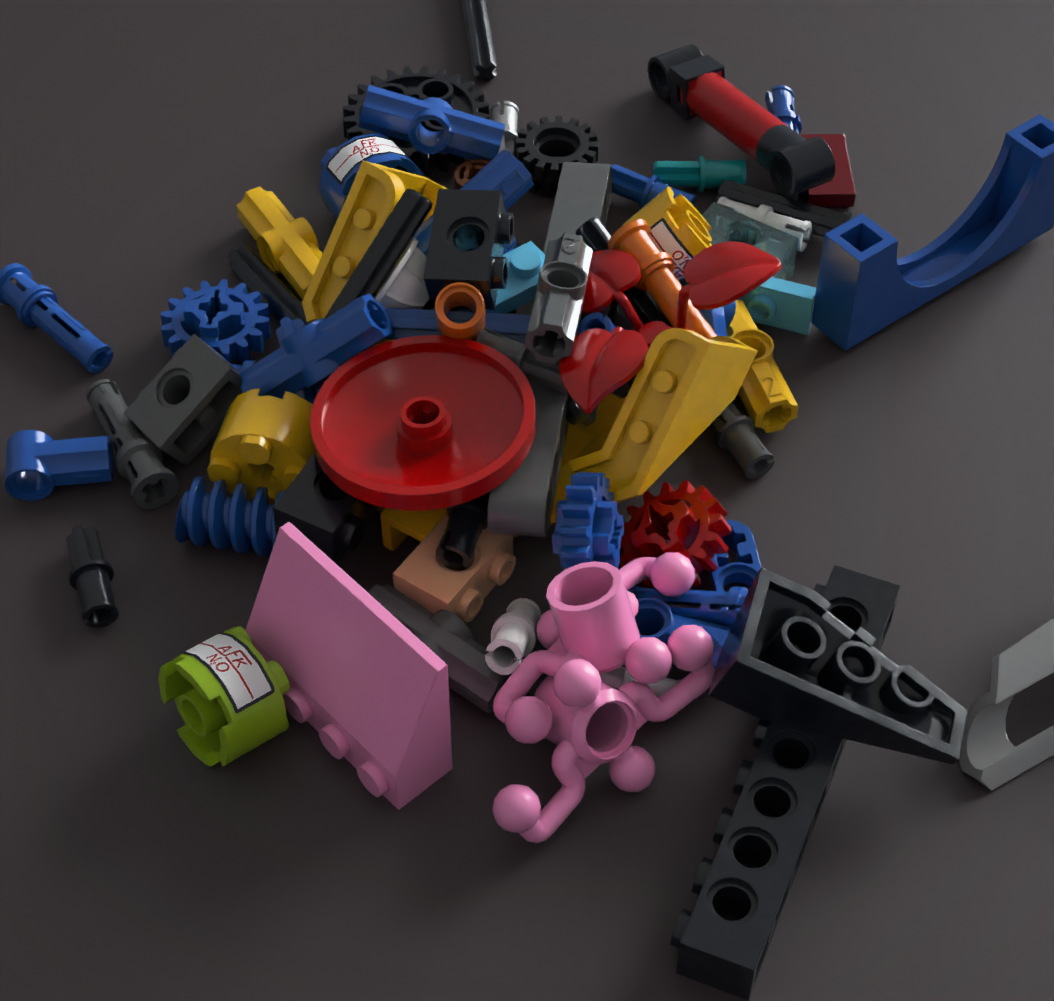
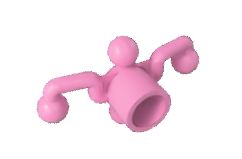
[493,552,695,744]
[492,625,715,843]

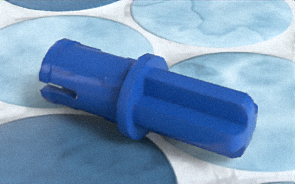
[611,164,697,209]

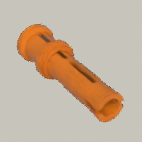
[608,219,717,339]

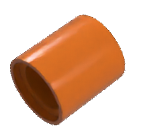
[435,282,485,341]

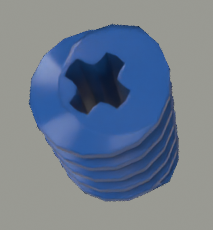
[175,476,286,557]

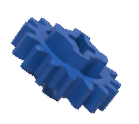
[160,279,271,364]
[552,472,624,571]

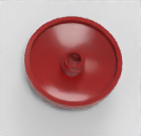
[310,335,536,511]

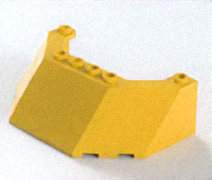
[302,160,758,538]

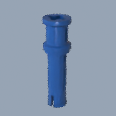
[0,263,113,374]

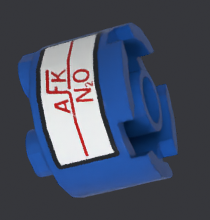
[319,132,425,219]

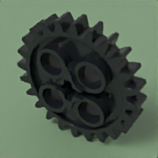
[343,66,490,176]

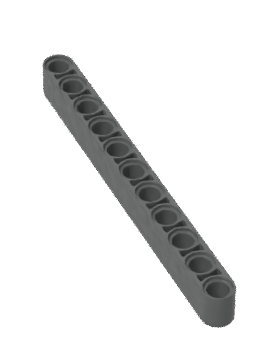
[487,162,612,538]

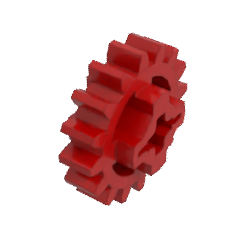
[618,480,732,588]

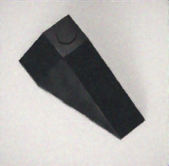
[708,567,967,765]

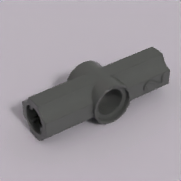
[524,232,593,365]
[368,584,511,714]

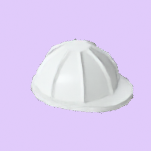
[374,238,429,309]

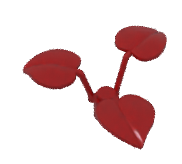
[559,241,782,414]

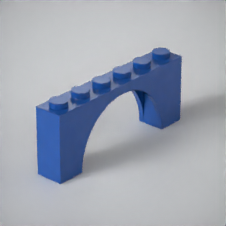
[811,114,1054,351]

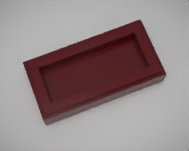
[800,134,856,207]

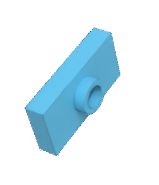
[738,277,816,335]

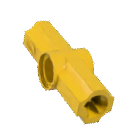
[236,186,323,300]
[726,300,798,433]

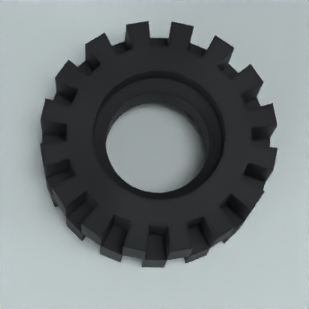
[515,116,599,198]

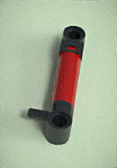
[647,44,836,200]

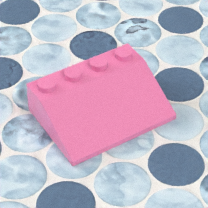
[245,522,453,810]

